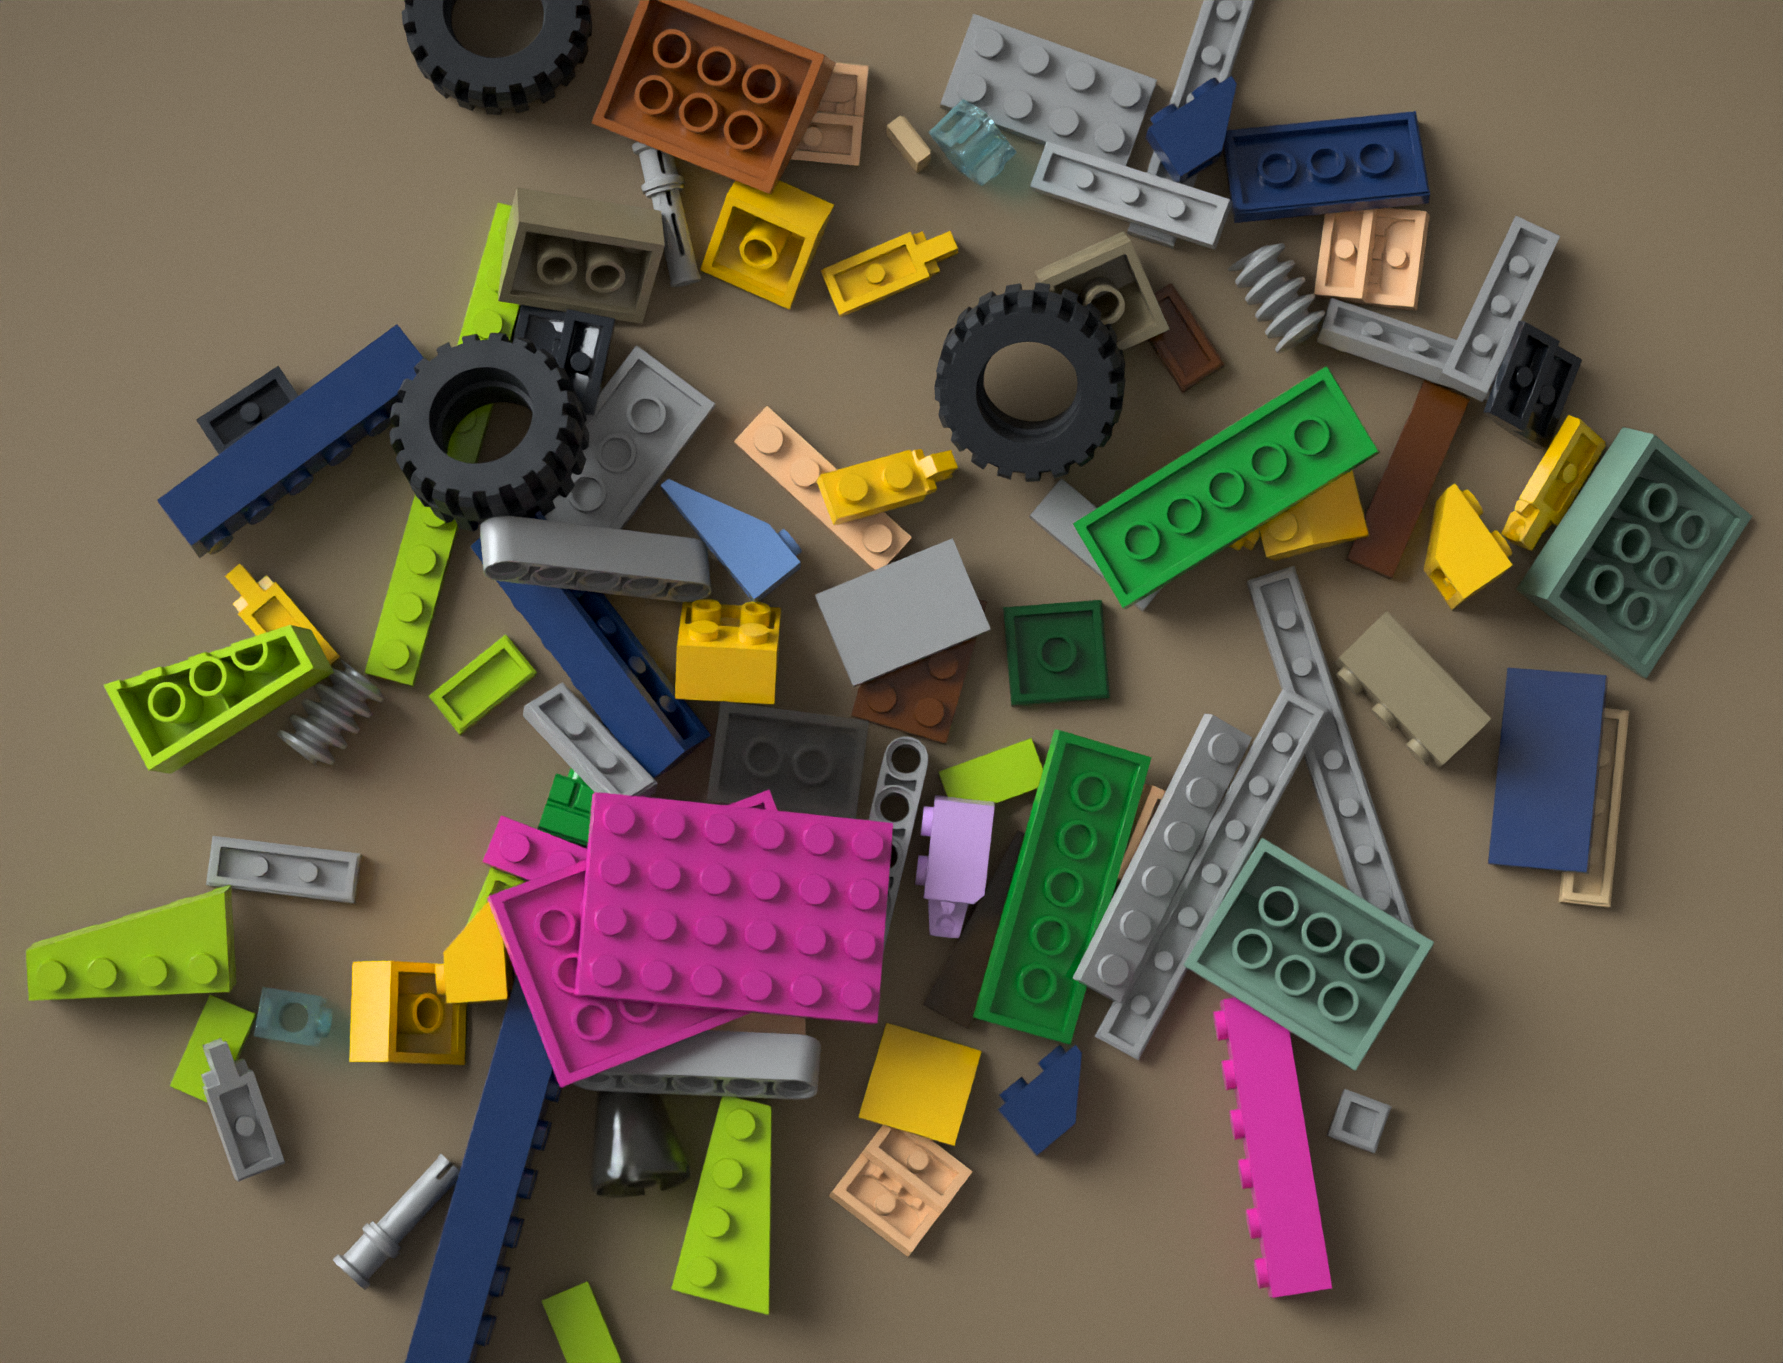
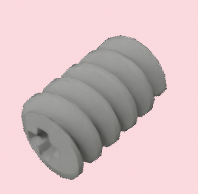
[1227,243,1326,354]
[276,659,385,767]

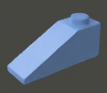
[661,479,802,602]

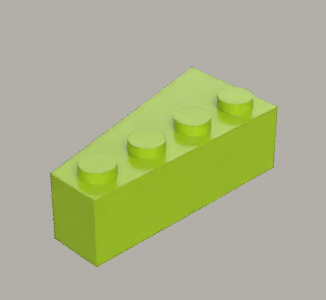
[103,625,334,774]
[26,885,237,1001]
[671,1096,772,1315]

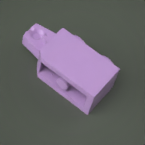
[915,795,995,938]

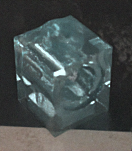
[928,99,1017,186]
[254,987,333,1047]

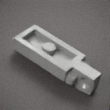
[201,1038,285,1182]

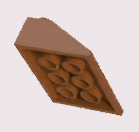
[591,0,836,195]

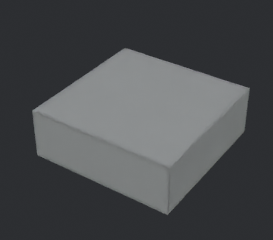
[1327,1089,1392,1153]

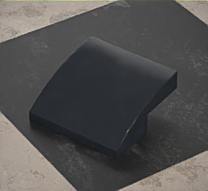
[513,305,616,416]
[1483,321,1582,450]
[196,366,299,454]

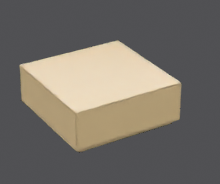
[887,115,931,174]

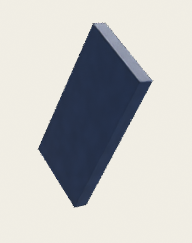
[1223,111,1430,223]
[1488,667,1608,874]

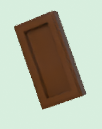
[1148,283,1225,393]

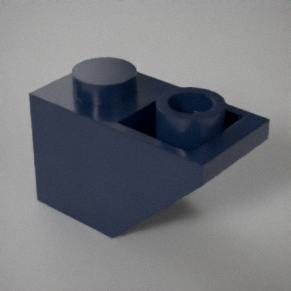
[1146,76,1237,184]
[997,1045,1082,1156]

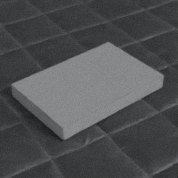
[815,538,991,688]

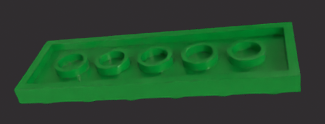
[1073,366,1380,609]
[973,729,1152,1045]

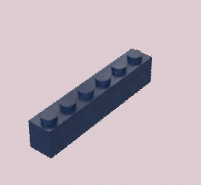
[157,324,423,558]
[470,511,711,779]

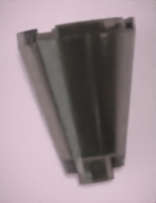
[590,1091,691,1198]

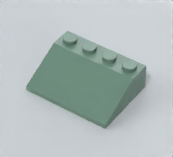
[1516,427,1752,679]
[1183,838,1434,1071]

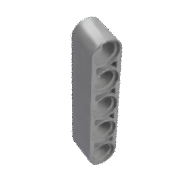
[480,516,712,602]
[869,736,928,953]
[573,1030,821,1099]

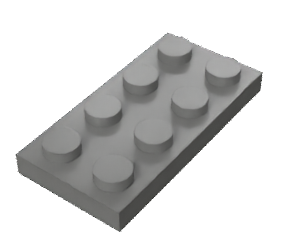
[940,14,1157,166]
[544,345,716,530]

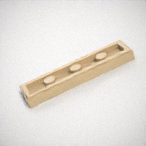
[1559,708,1629,908]

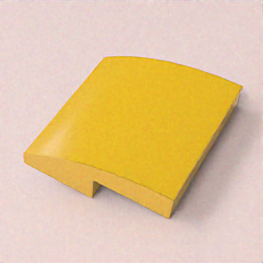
[858,1023,982,1146]

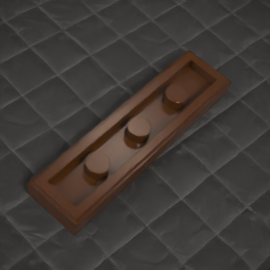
[1346,380,1470,580]

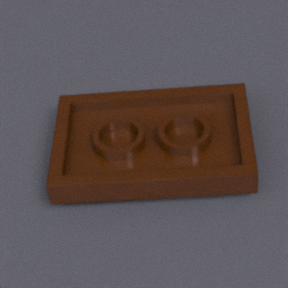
[851,599,987,745]

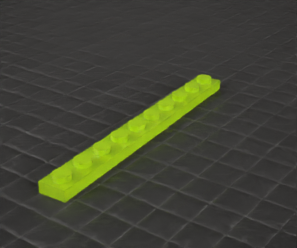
[365,202,521,687]

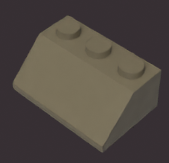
[498,187,665,324]
[1334,611,1491,769]

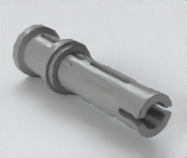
[632,142,701,288]
[332,1153,460,1290]

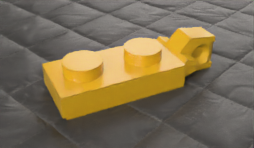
[820,231,959,318]
[1501,415,1606,551]
[817,449,958,525]
[225,564,341,666]

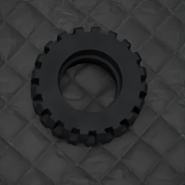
[402,0,592,115]
[934,283,1126,482]
[390,333,589,532]

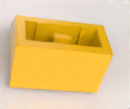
[1424,483,1513,610]
[675,599,781,704]

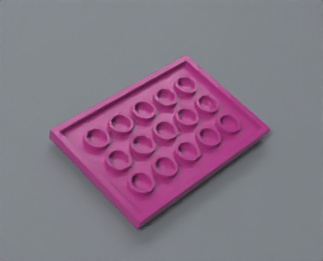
[487,790,778,1088]
[575,792,893,1025]

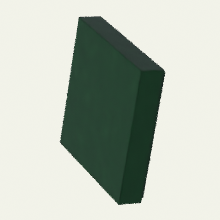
[1003,600,1110,707]

